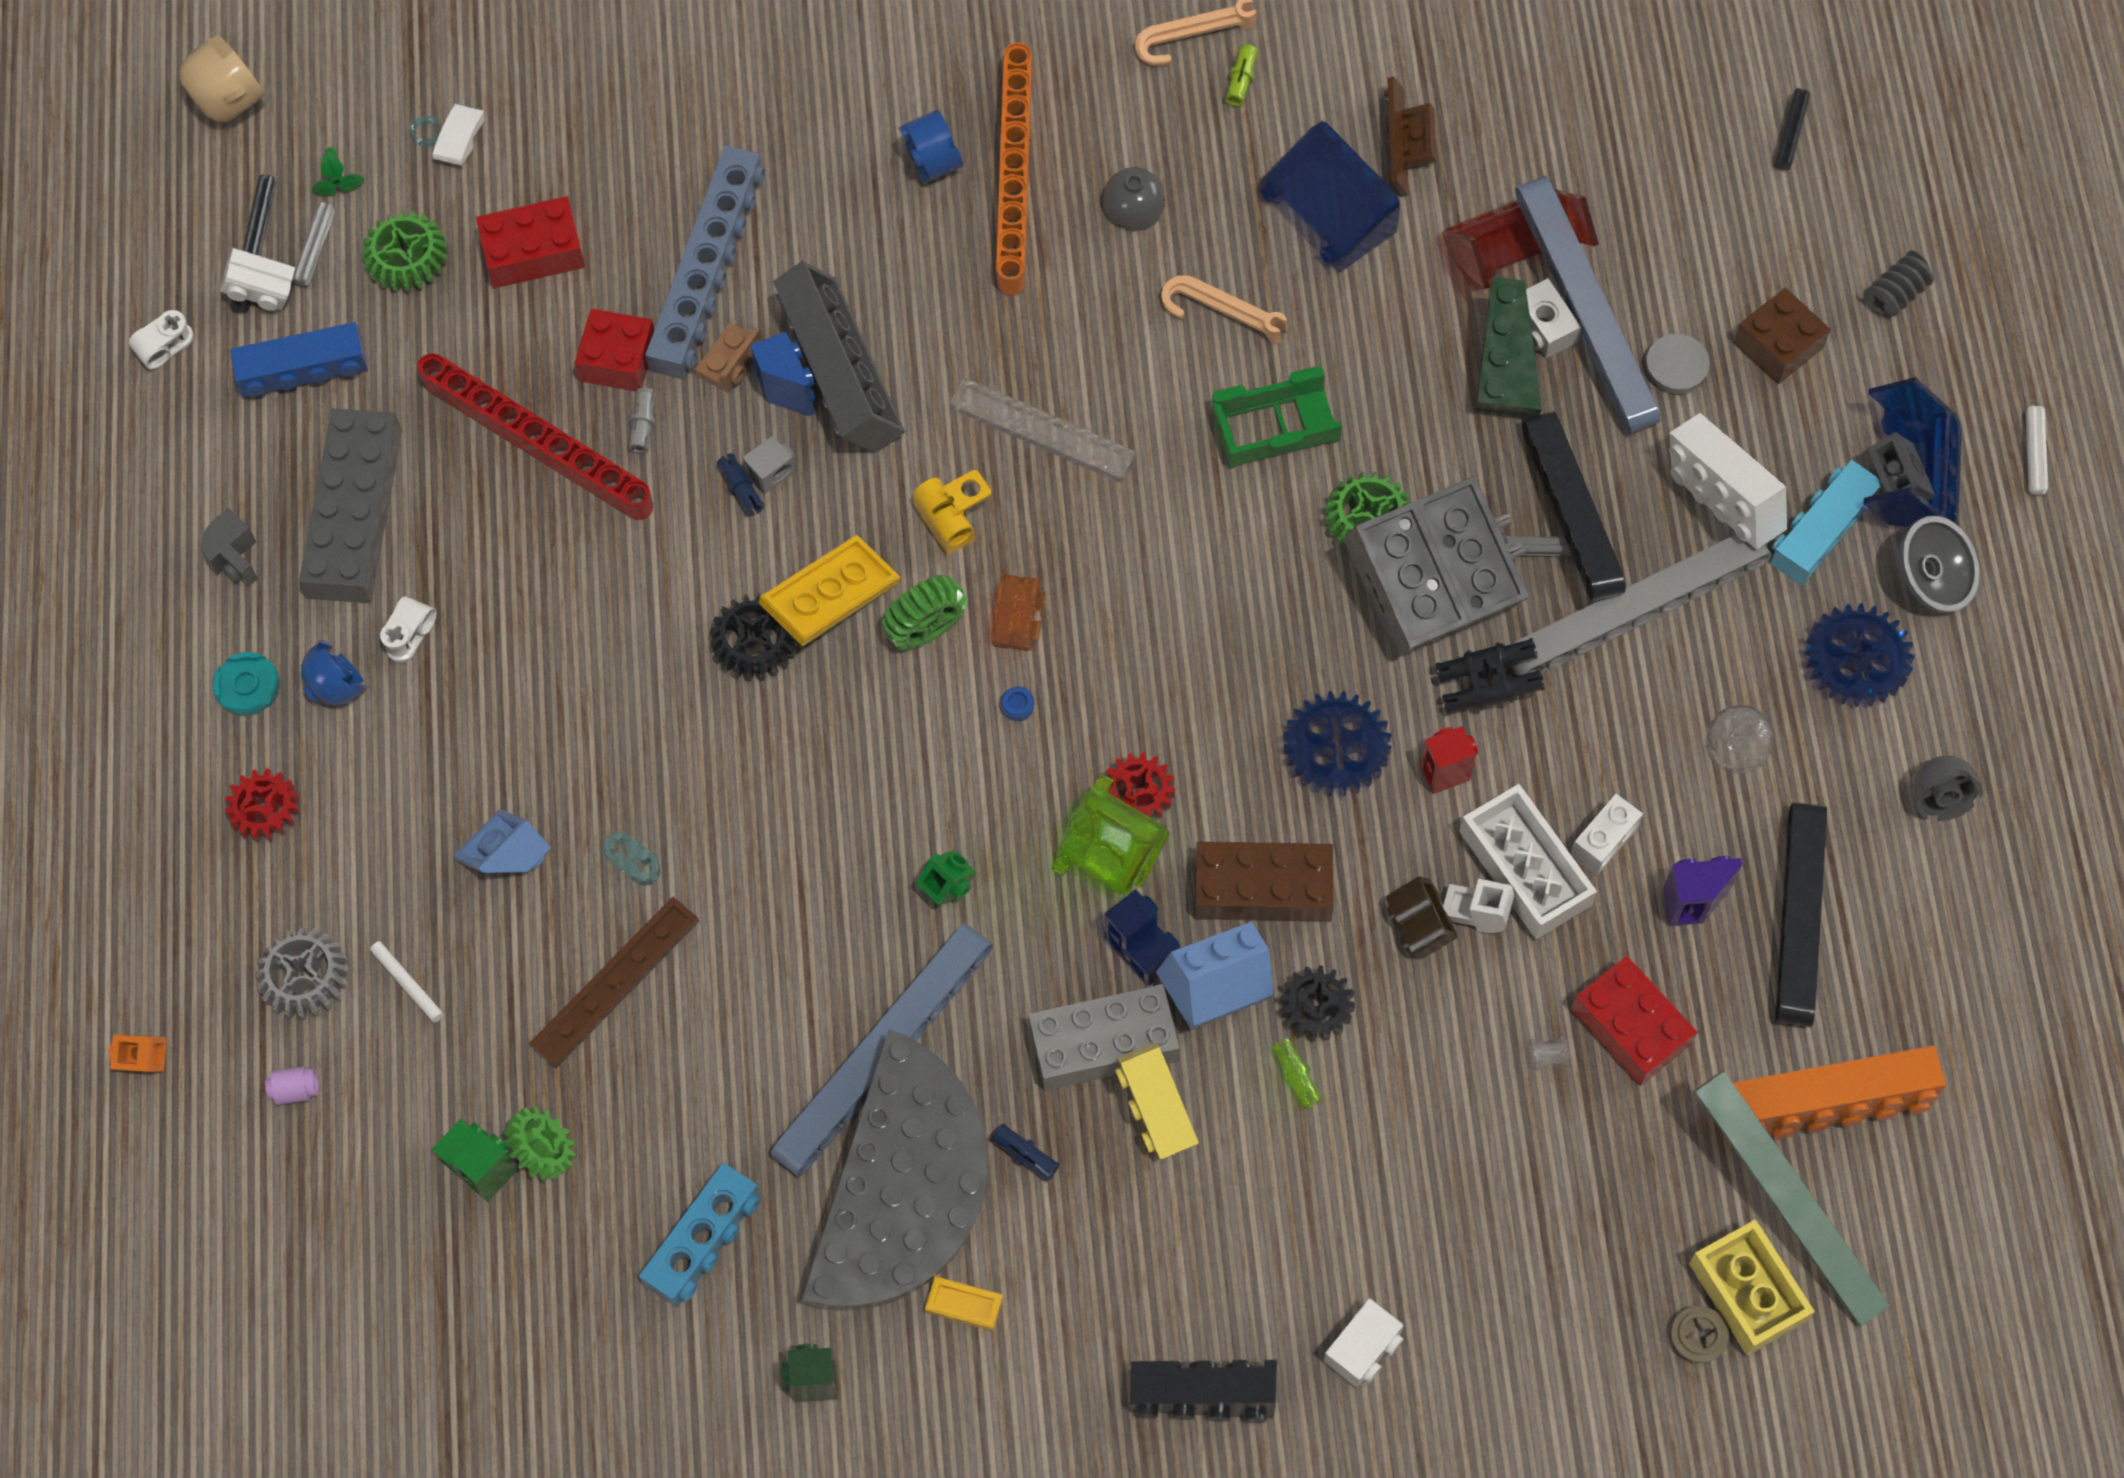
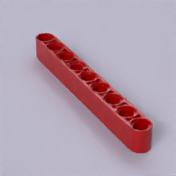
[417,353,654,520]

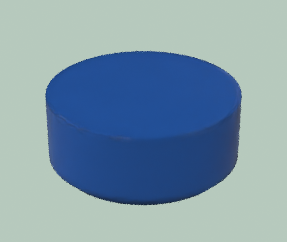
[1001,687,1034,721]

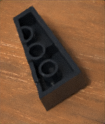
[1129,1360,1277,1424]

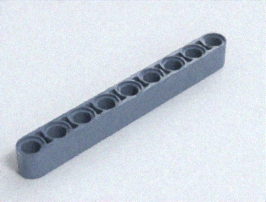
[1515,176,1660,434]
[771,924,993,1177]

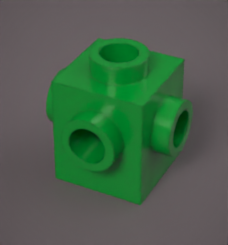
[915,850,977,906]

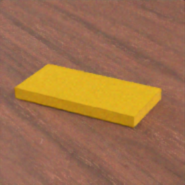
[759,535,900,646]

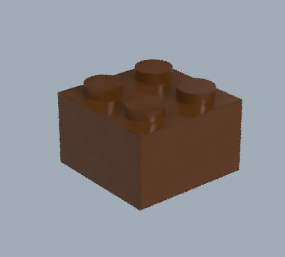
[1734,287,1831,385]

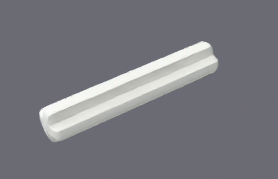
[2026,405,2048,495]

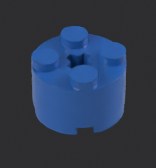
[899,110,964,184]

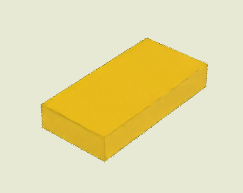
[925,1276,1003,1331]

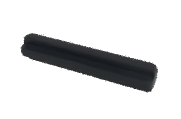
[1775,88,1811,171]

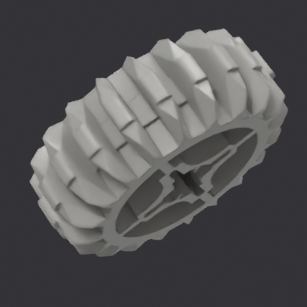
[255,927,349,1020]

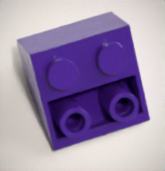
[1663,855,1742,926]

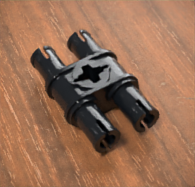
[1436,638,1545,715]

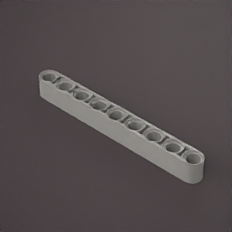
[1510,534,1772,676]

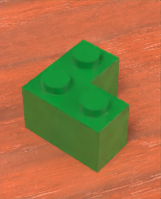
[432,1118,517,1202]

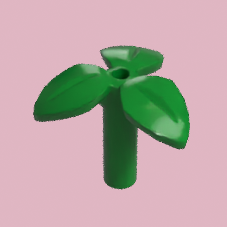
[311,147,365,197]

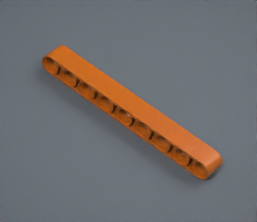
[996,42,1032,296]

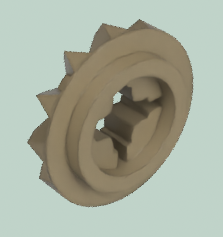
[1671,1306,1729,1363]

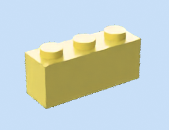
[1115,1042,1199,1160]

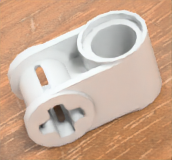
[128,310,194,369]
[380,596,437,663]

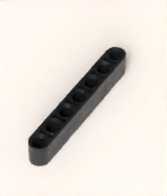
[1522,411,1626,601]
[1775,802,1827,1028]

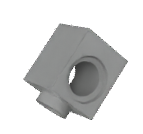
[742,436,795,494]

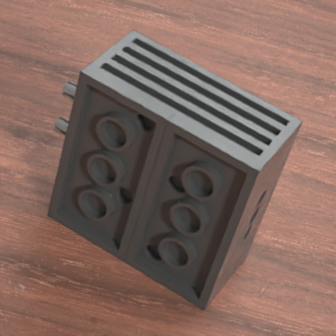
[1343,476,1529,658]

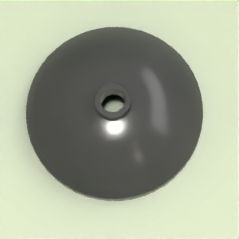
[1899,516,1980,613]

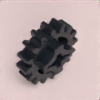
[1280,965,1355,1041]

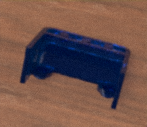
[1863,377,1962,528]

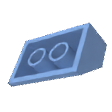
[1156,922,1274,1029]

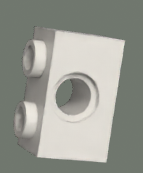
[1526,279,1582,359]

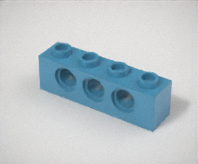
[639,1162,761,1308]

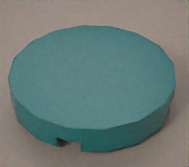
[212,652,281,716]

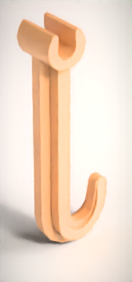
[1135,0,1256,66]
[1161,275,1288,344]

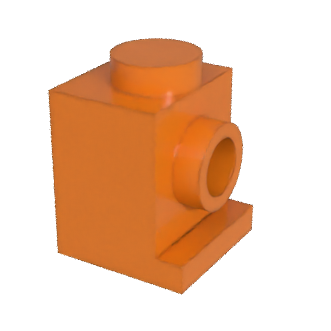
[108,1034,167,1072]

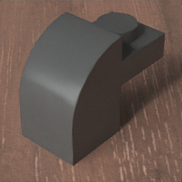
[202,508,258,587]

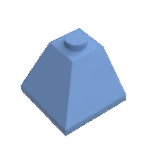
[453,809,551,873]

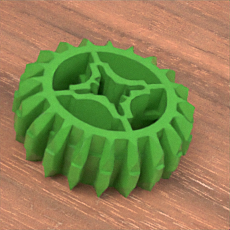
[362,211,448,293]
[1325,471,1411,546]
[882,575,968,651]

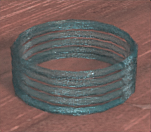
[410,116,441,147]

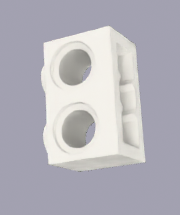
[1570,794,1643,877]

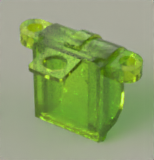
[1051,774,1170,894]

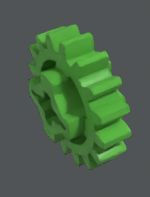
[503,1106,576,1181]

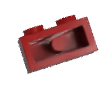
[1420,726,1478,794]

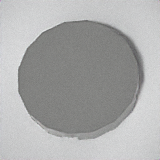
[1645,334,1710,395]

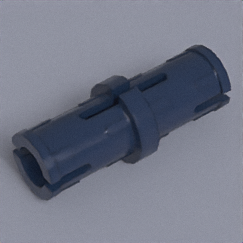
[716,453,765,516]
[991,1123,1060,1182]

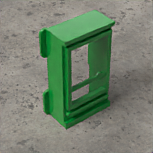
[1211,366,1342,469]

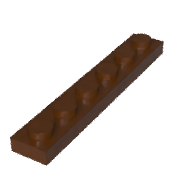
[530,897,699,1068]

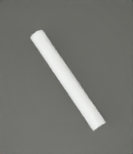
[370,941,444,1023]

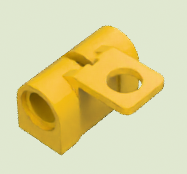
[913,470,991,556]

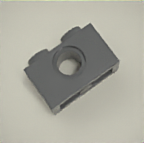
[1868,432,1936,512]

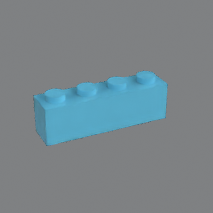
[1770,459,1883,586]

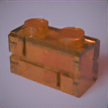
[991,574,1046,651]

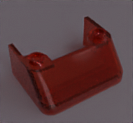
[1442,189,1599,289]

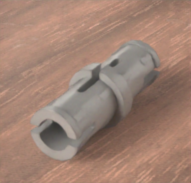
[628,388,657,454]

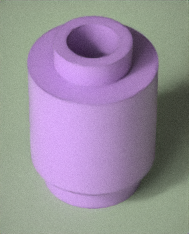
[265,1066,319,1105]

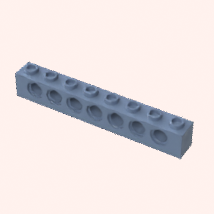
[645,145,765,380]

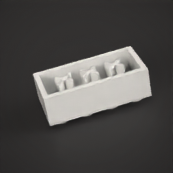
[1669,413,1787,550]
[1459,784,1597,939]

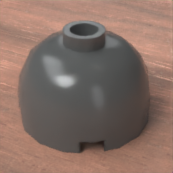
[1103,167,1165,232]
[1911,756,1983,821]

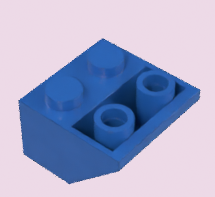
[750,332,817,416]

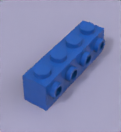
[230,322,368,397]

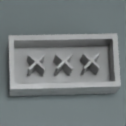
[1028,984,1180,1091]

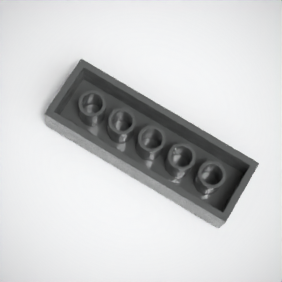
[773,261,905,453]
[299,408,402,603]

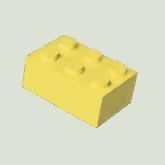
[1689,1219,1815,1356]

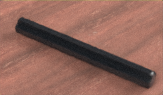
[230,174,276,314]

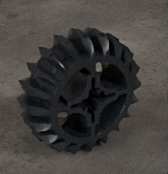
[710,593,799,681]

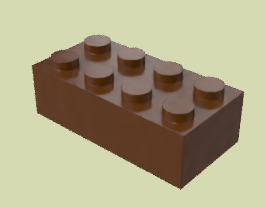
[1195,841,1333,922]

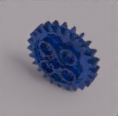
[1804,603,1915,707]
[1283,691,1392,796]

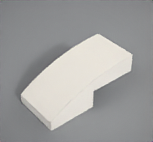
[433,104,484,165]

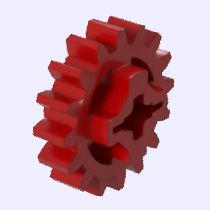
[1103,752,1175,825]
[225,768,300,841]

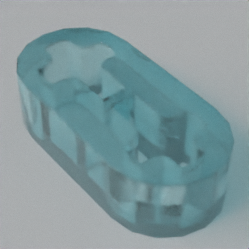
[604,832,661,886]

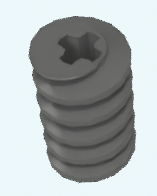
[1864,250,1934,316]

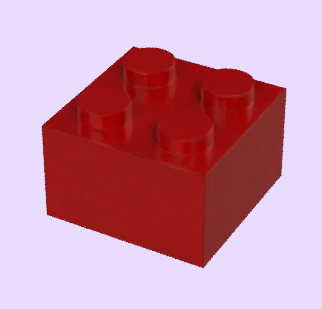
[574,308,655,392]

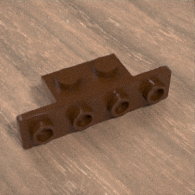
[1384,76,1437,196]

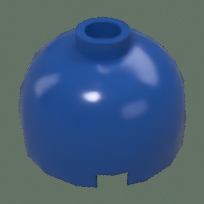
[301,640,367,706]

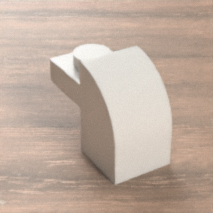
[1443,879,1515,933]

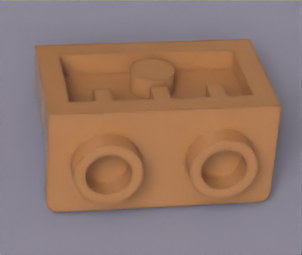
[695,322,762,393]

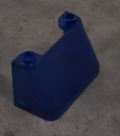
[1259,121,1400,273]

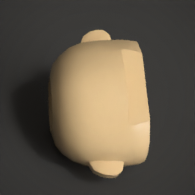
[179,34,265,123]

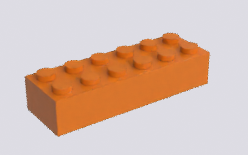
[1728,1045,1947,1144]

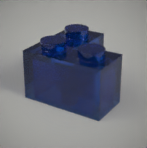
[1104,889,1180,986]

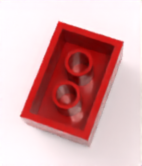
[476,196,586,289]
[1571,956,1698,1086]

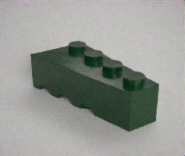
[1475,277,1542,417]

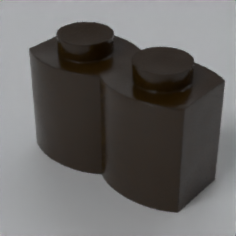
[1386,876,1458,958]

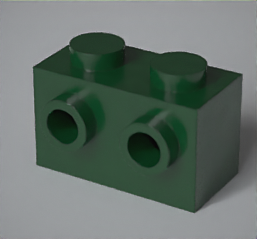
[781,1344,838,1402]

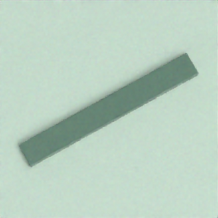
[1693,1071,1890,1327]

